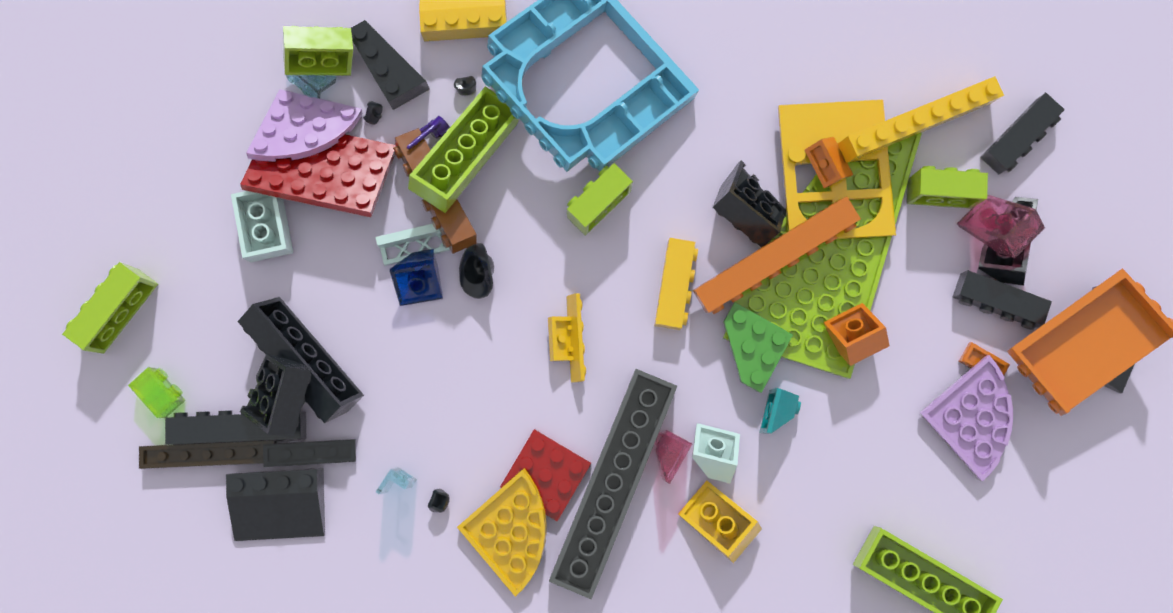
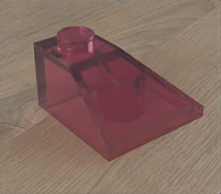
[654,430,692,484]

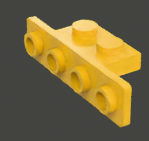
[548,293,586,383]

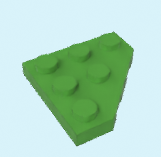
[723,302,793,393]

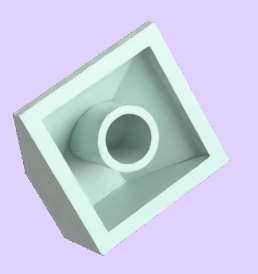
[692,423,740,483]

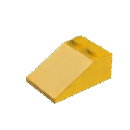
[678,480,762,563]

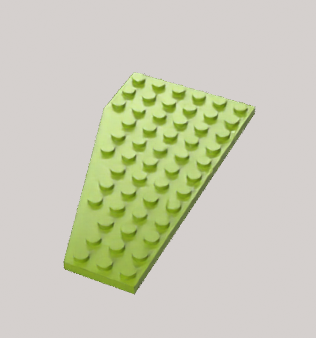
[723,133,922,379]

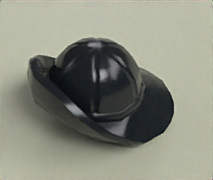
[459,243,494,299]

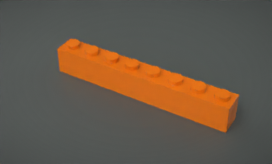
[692,196,861,314]

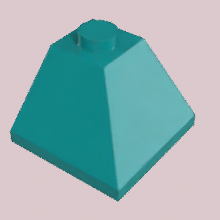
[759,388,801,434]

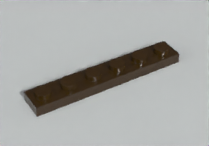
[139,440,276,469]

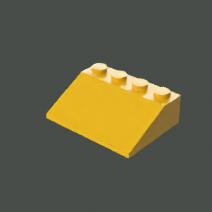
[419,0,507,42]

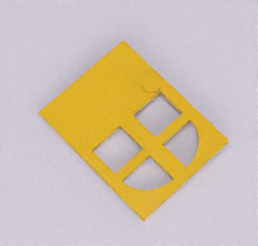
[778,100,896,239]

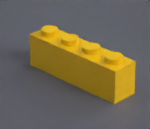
[654,238,698,330]

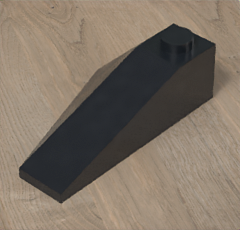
[978,197,1038,286]

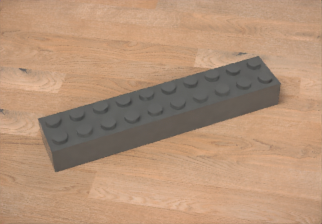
[549,369,677,599]

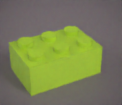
[283,26,353,76]
[567,163,633,236]
[907,166,988,209]

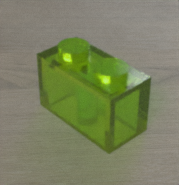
[128,367,186,418]

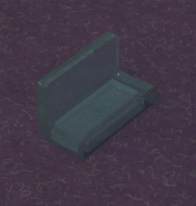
[376,467,417,495]

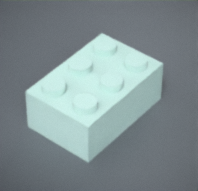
[231,191,293,262]

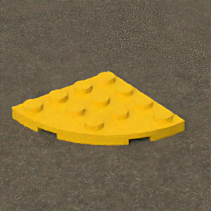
[457,468,547,597]

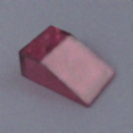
[957,195,1045,258]

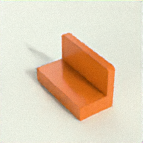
[805,137,853,188]

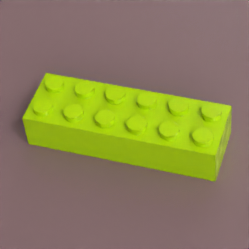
[408,86,519,213]
[853,526,1003,613]

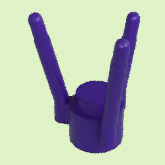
[407,116,450,149]

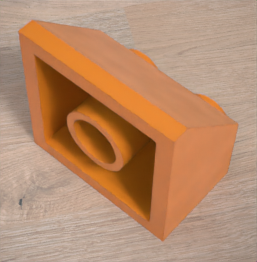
[824,303,890,366]

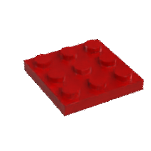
[500,429,591,521]

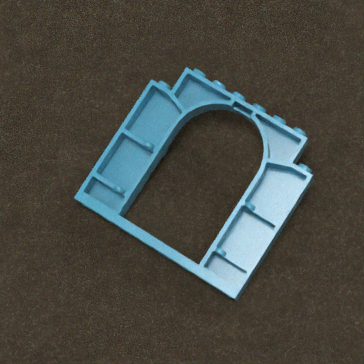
[481,0,699,172]

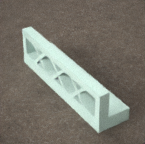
[375,224,450,266]

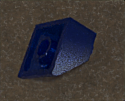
[390,249,443,306]

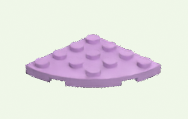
[246,89,362,161]
[920,355,1013,482]

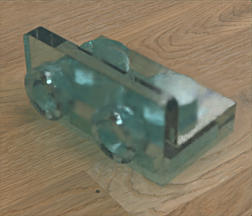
[286,75,337,99]

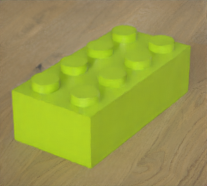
[62,262,158,354]

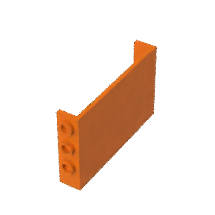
[1007,268,1173,416]

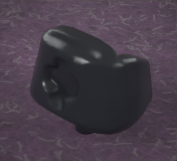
[454,76,476,96]
[363,101,383,125]
[428,489,450,513]

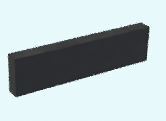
[263,439,356,467]

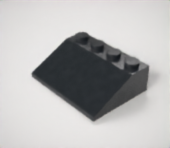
[226,468,325,541]

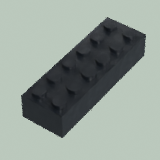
[237,297,364,423]

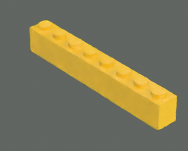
[838,76,1004,163]

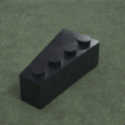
[351,20,430,110]

